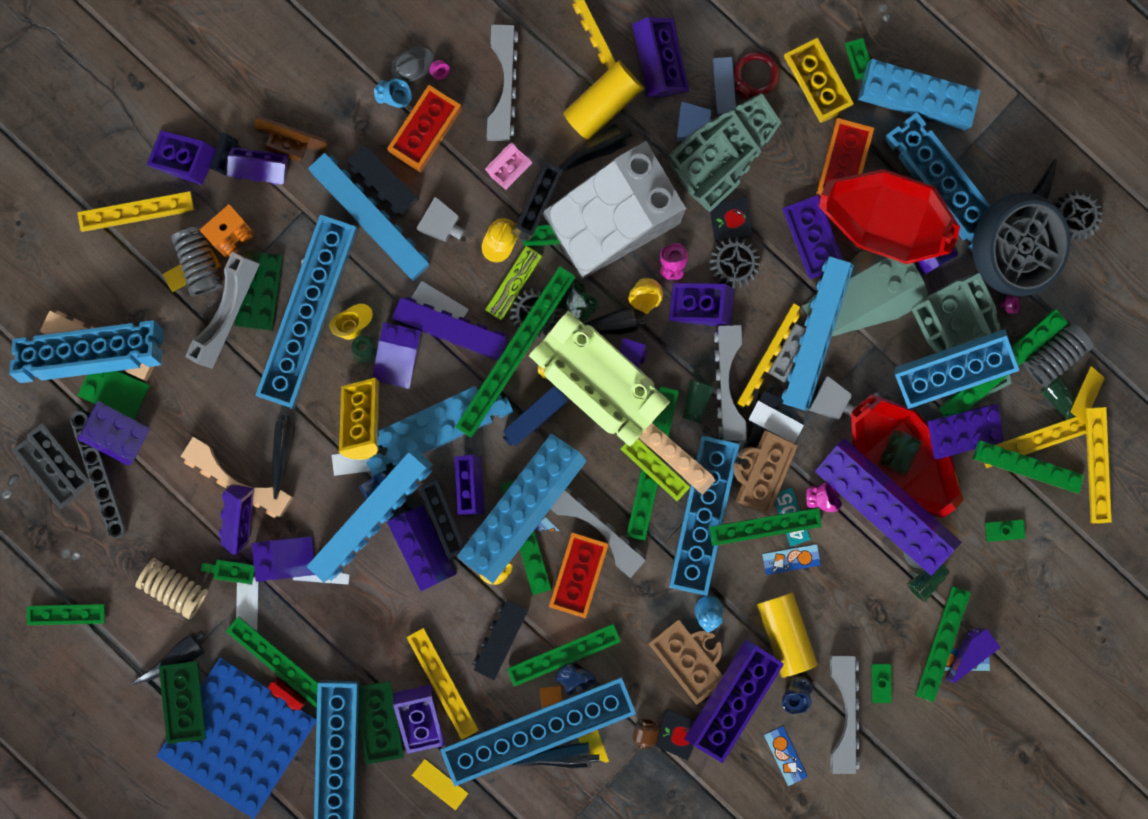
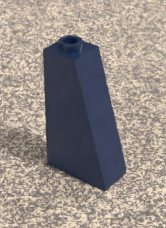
[503,386,568,447]

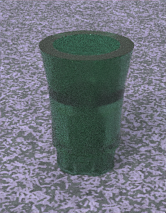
[351,336,378,363]
[1039,376,1076,420]
[682,380,715,423]
[906,564,950,603]

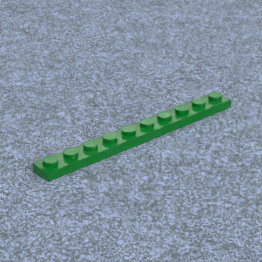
[455,266,576,438]

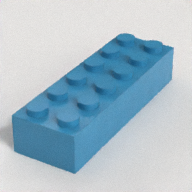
[857,59,981,131]
[895,329,1020,409]

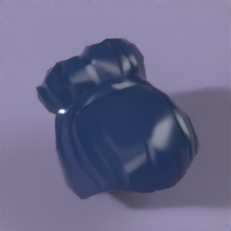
[556,664,596,695]
[782,677,813,714]

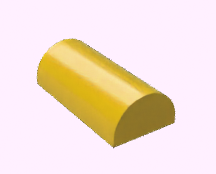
[784,38,854,123]
[563,60,645,140]
[339,377,379,460]
[757,592,818,678]

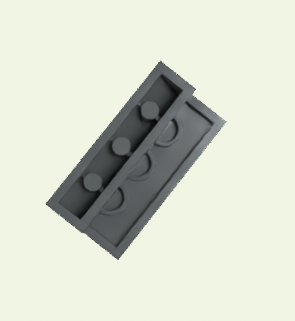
[12,424,91,510]

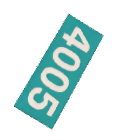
[775,487,811,547]

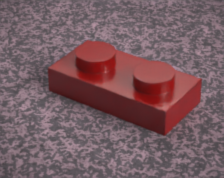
[268,678,308,711]

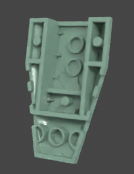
[668,93,781,212]
[802,250,928,337]
[911,273,1012,400]

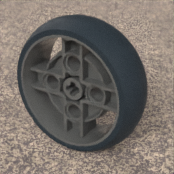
[972,193,1070,296]

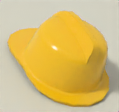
[482,218,517,262]
[329,304,373,340]

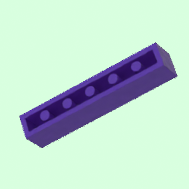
[392,296,508,360]

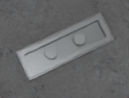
[768,323,806,382]

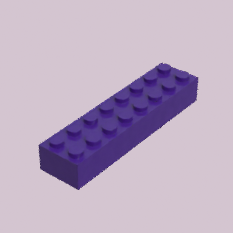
[815,439,962,576]

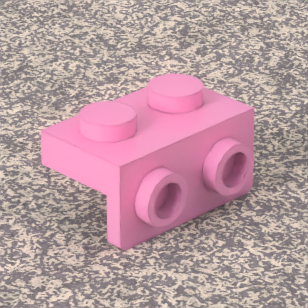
[485,142,532,190]

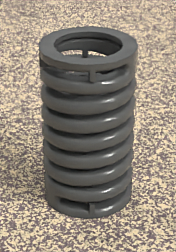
[171,226,223,296]
[1023,322,1094,388]

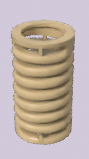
[135,557,208,620]

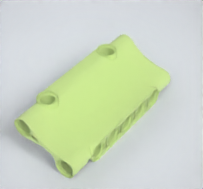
[529,311,670,446]

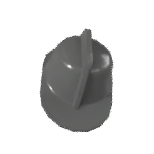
[391,46,435,83]

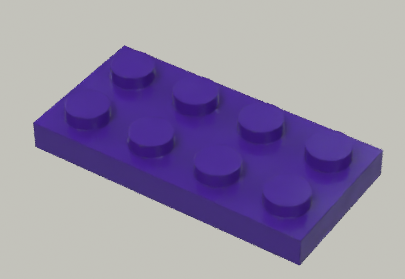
[782,195,843,280]
[928,404,1004,459]

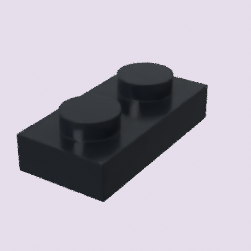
[209,133,239,176]

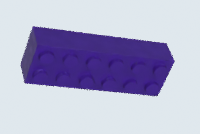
[684,640,784,763]

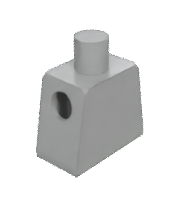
[417,197,465,242]
[809,376,856,420]

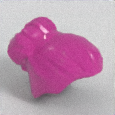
[660,243,688,280]
[806,482,842,512]

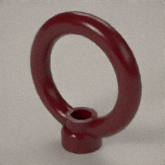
[734,52,779,99]

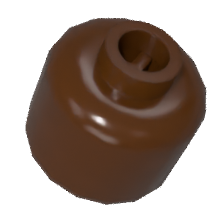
[633,719,660,749]

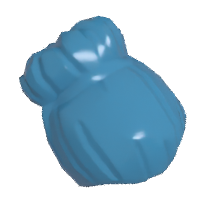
[374,78,412,108]
[694,595,723,633]

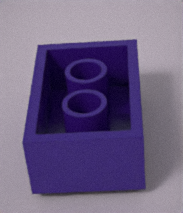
[77,401,150,466]

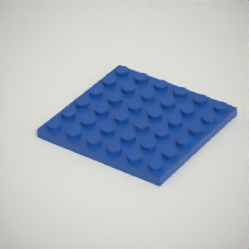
[156,657,317,819]

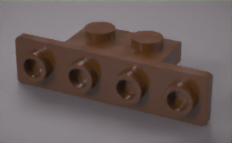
[254,115,328,162]

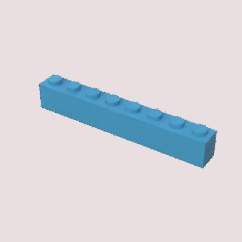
[308,153,430,281]
[782,257,854,411]

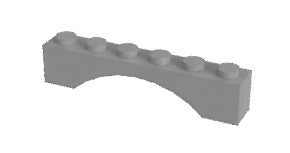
[487,24,518,142]
[185,252,259,369]
[714,325,747,442]
[551,488,646,578]
[830,656,859,774]

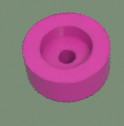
[429,60,450,80]
[1000,295,1020,314]

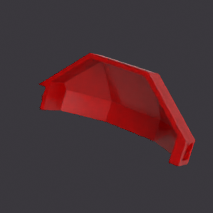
[819,169,960,264]
[851,394,964,518]

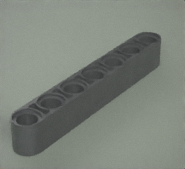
[70,411,127,538]

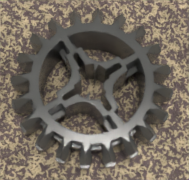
[1054,190,1103,242]
[709,237,761,289]
[510,288,561,340]

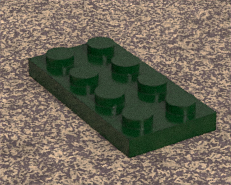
[234,251,283,331]
[159,661,207,744]
[358,681,404,765]

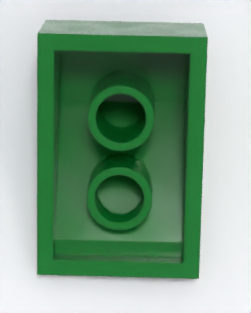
[77,371,150,420]

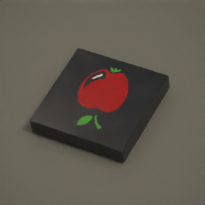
[710,198,752,241]
[655,709,695,761]

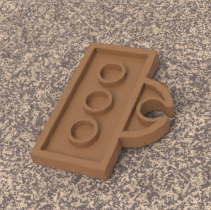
[733,431,798,516]
[648,620,723,705]

